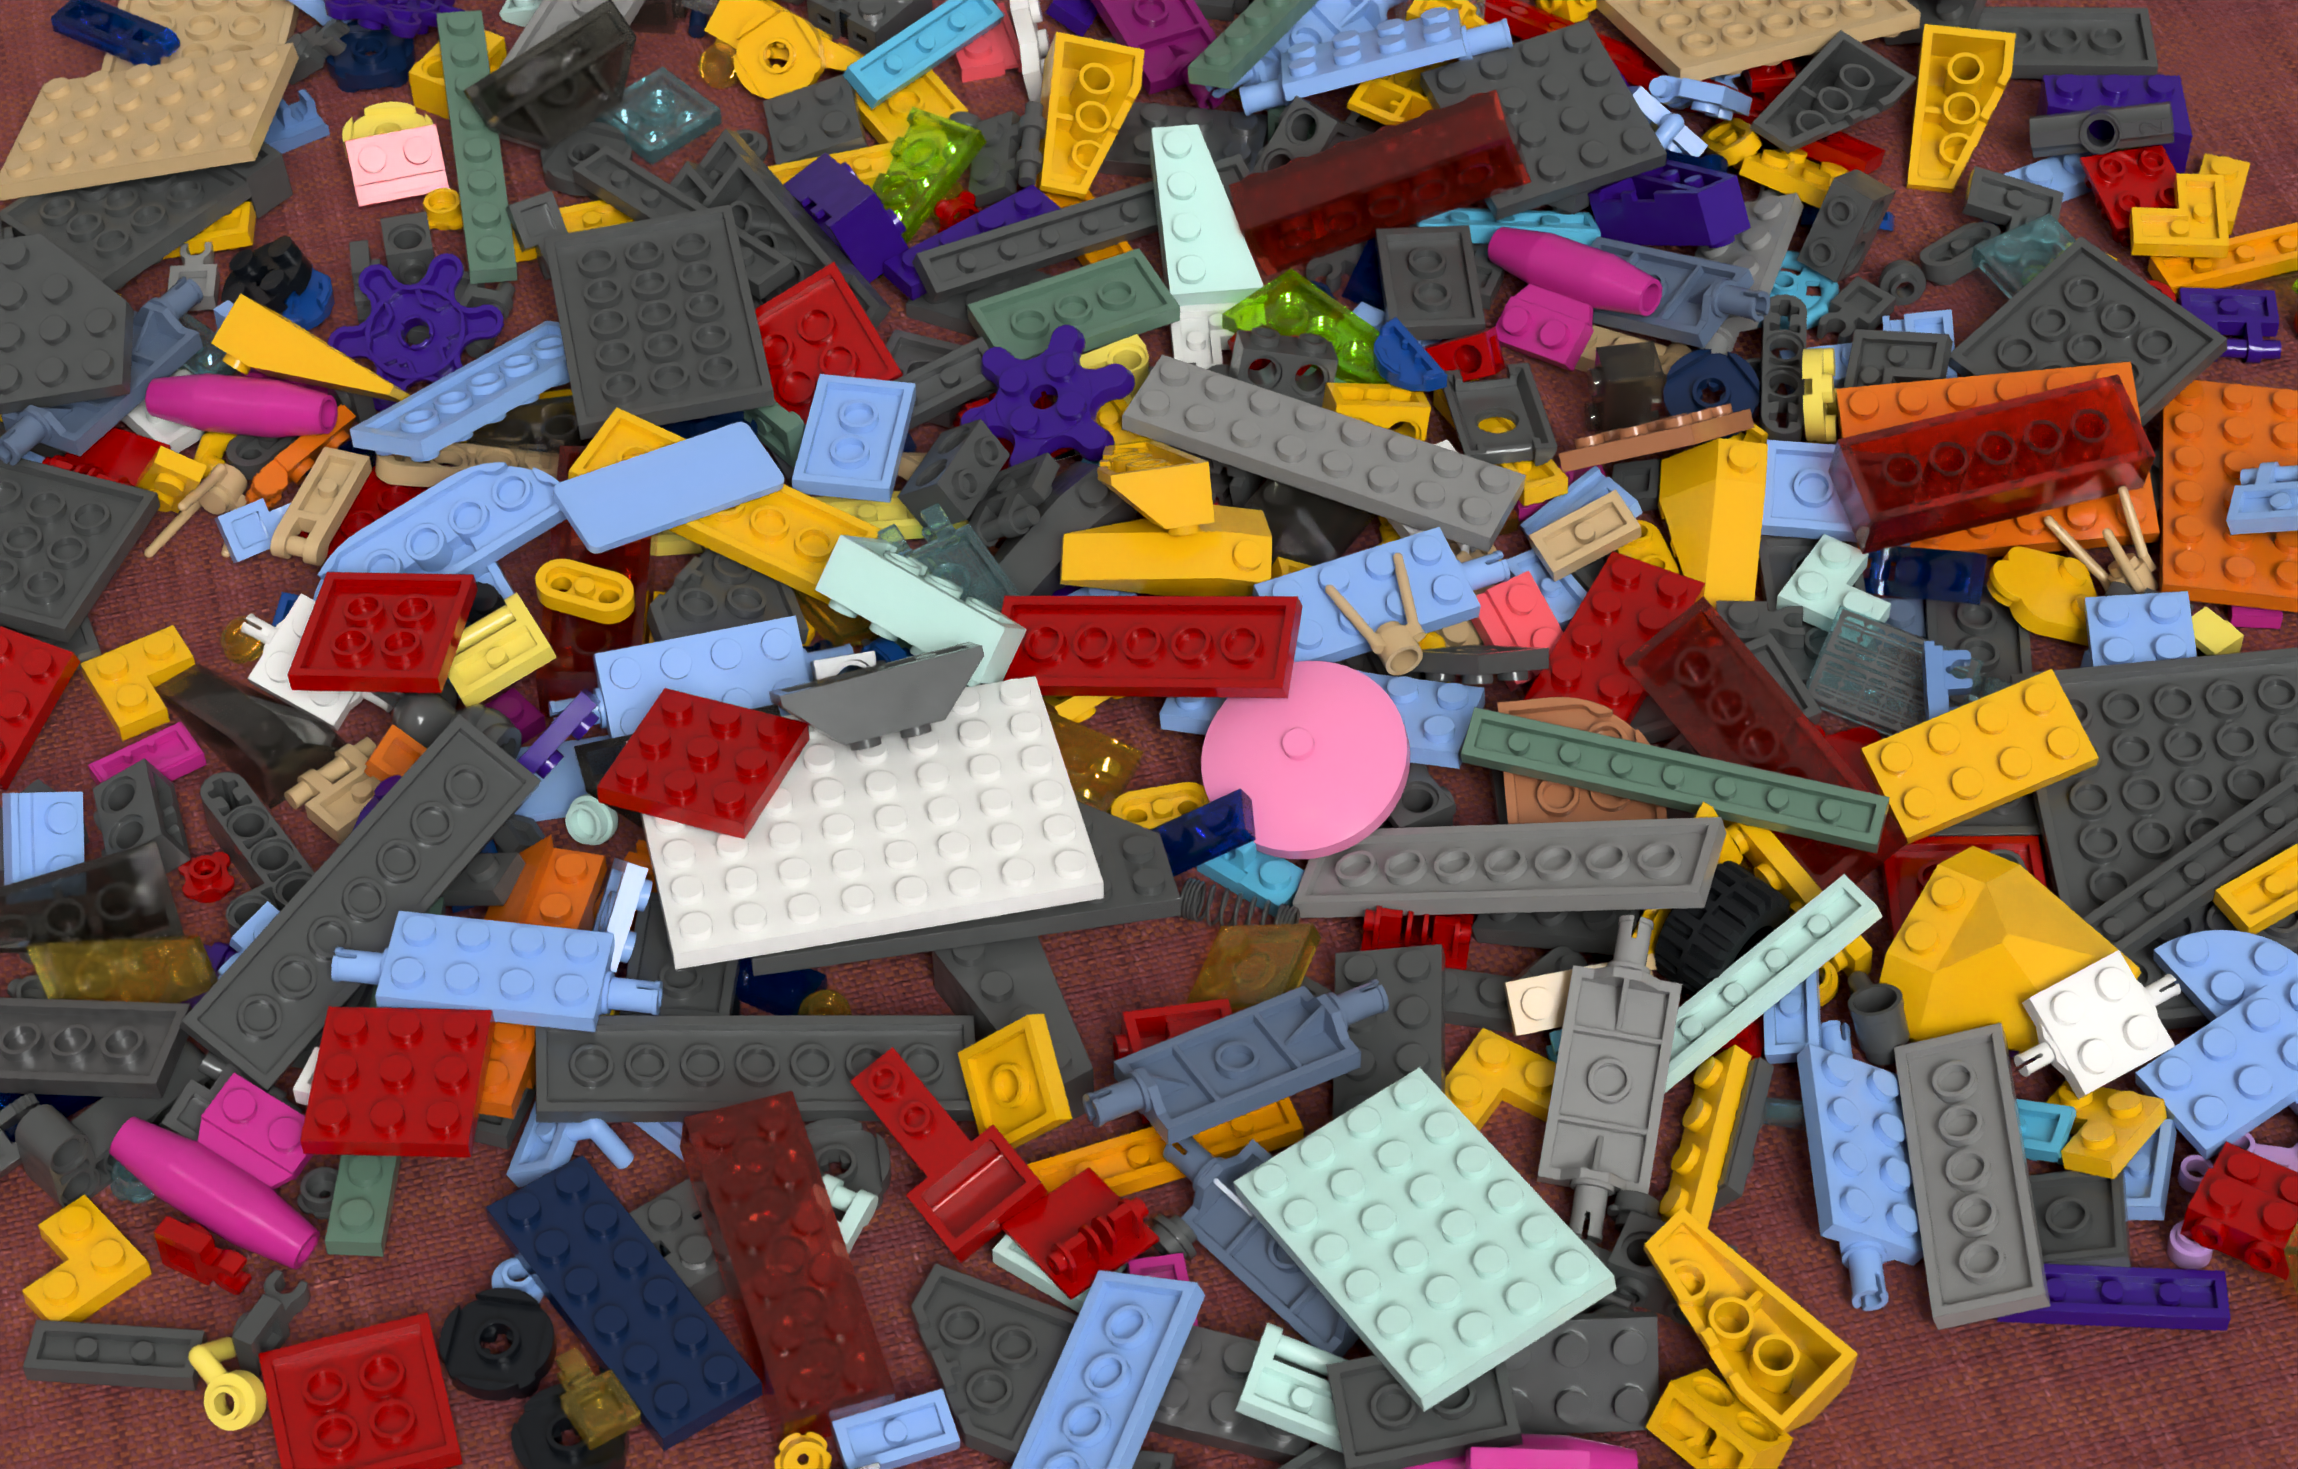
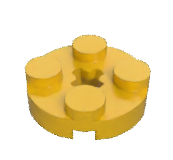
[733,11,826,100]

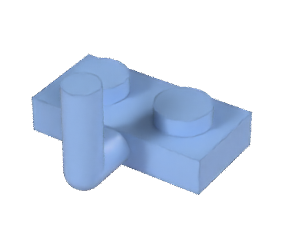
[1628,86,1708,161]
[506,1101,634,1188]

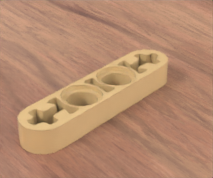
[375,443,568,487]

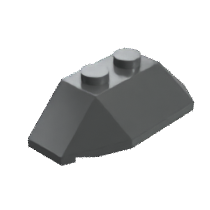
[769,642,984,751]

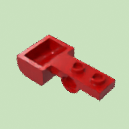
[850,1047,1048,1264]

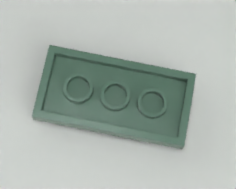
[967,248,1180,360]

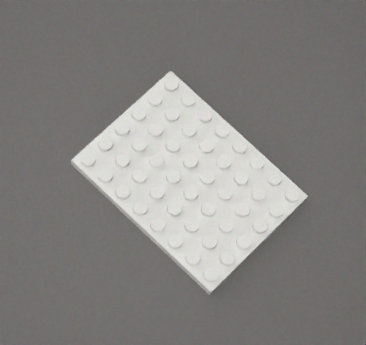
[626,676,1104,970]

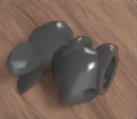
[392,682,521,760]

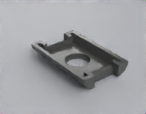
[1443,363,1557,466]

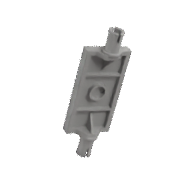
[1671,184,1804,356]
[1537,915,1682,1244]

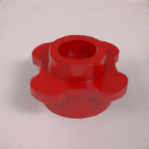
[934,190,979,233]
[178,852,235,903]

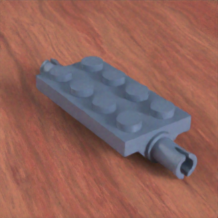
[1591,237,1771,348]
[0,277,203,466]
[1083,979,1389,1145]
[1163,1136,1360,1357]

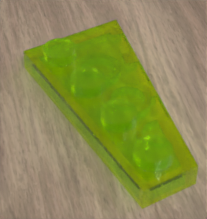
[872,107,987,279]
[1222,268,1390,384]

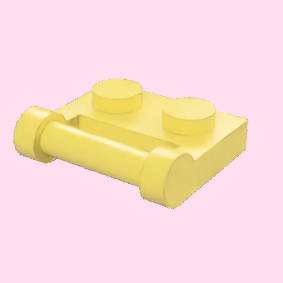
[448,592,557,708]

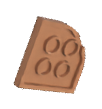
[1558,403,1755,472]
[1497,697,1667,824]

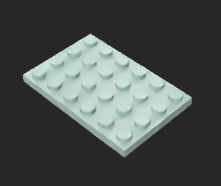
[1233,1067,1617,1412]

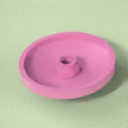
[1201,661,1410,859]

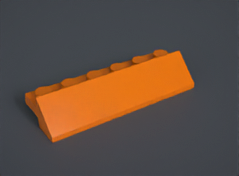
[479,834,607,1119]

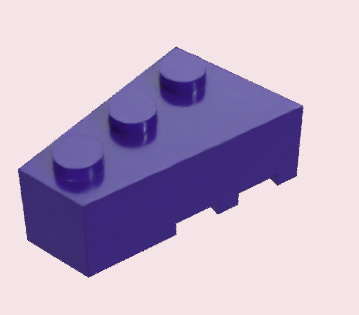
[2036,74,2192,173]
[783,152,909,283]
[1588,159,1751,248]

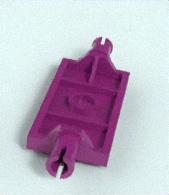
[1091,0,1225,110]

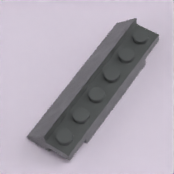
[670,129,892,329]

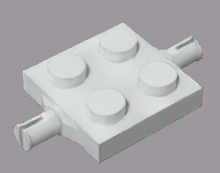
[241,593,399,731]
[2014,950,2181,1099]

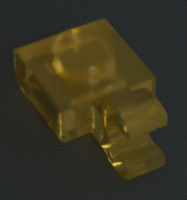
[555,1347,641,1451]

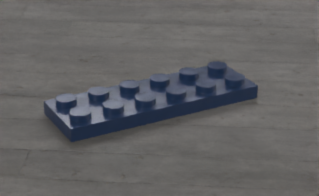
[486,1155,763,1451]

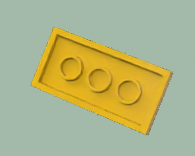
[1860,669,2099,845]

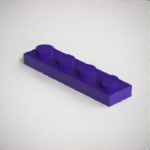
[883,184,1061,301]
[1997,1264,2231,1331]

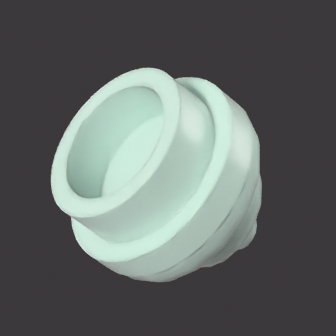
[565,793,618,845]

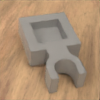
[167,242,220,311]

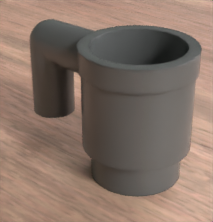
[1848,971,1910,1065]

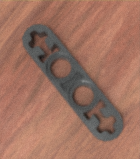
[1759,294,1807,442]

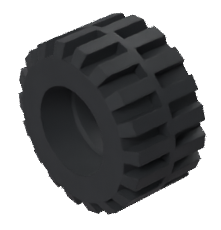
[1654,861,1790,997]

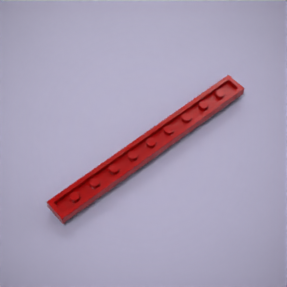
[1471,0,1885,175]

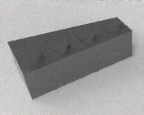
[932,936,1094,1132]

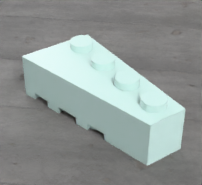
[1150,124,1265,306]
[815,535,1027,687]

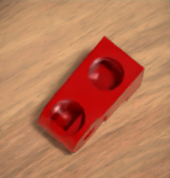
[1423,326,1505,382]

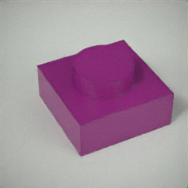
[485,688,546,745]

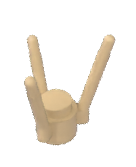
[144,463,248,558]
[2044,486,2158,594]
[1325,553,1426,675]

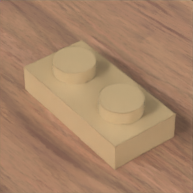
[1529,489,1642,582]

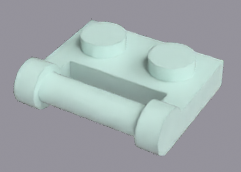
[1235,1322,1349,1453]

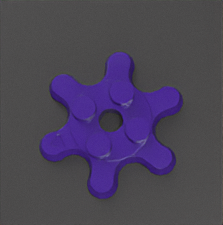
[324,0,466,38]
[328,253,504,412]
[959,325,1135,468]

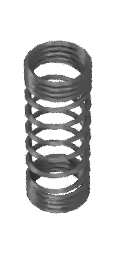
[1179,878,1300,948]

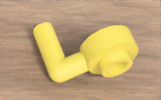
[188,1337,267,1431]

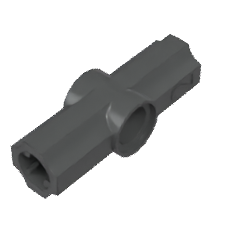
[2029,101,2174,158]

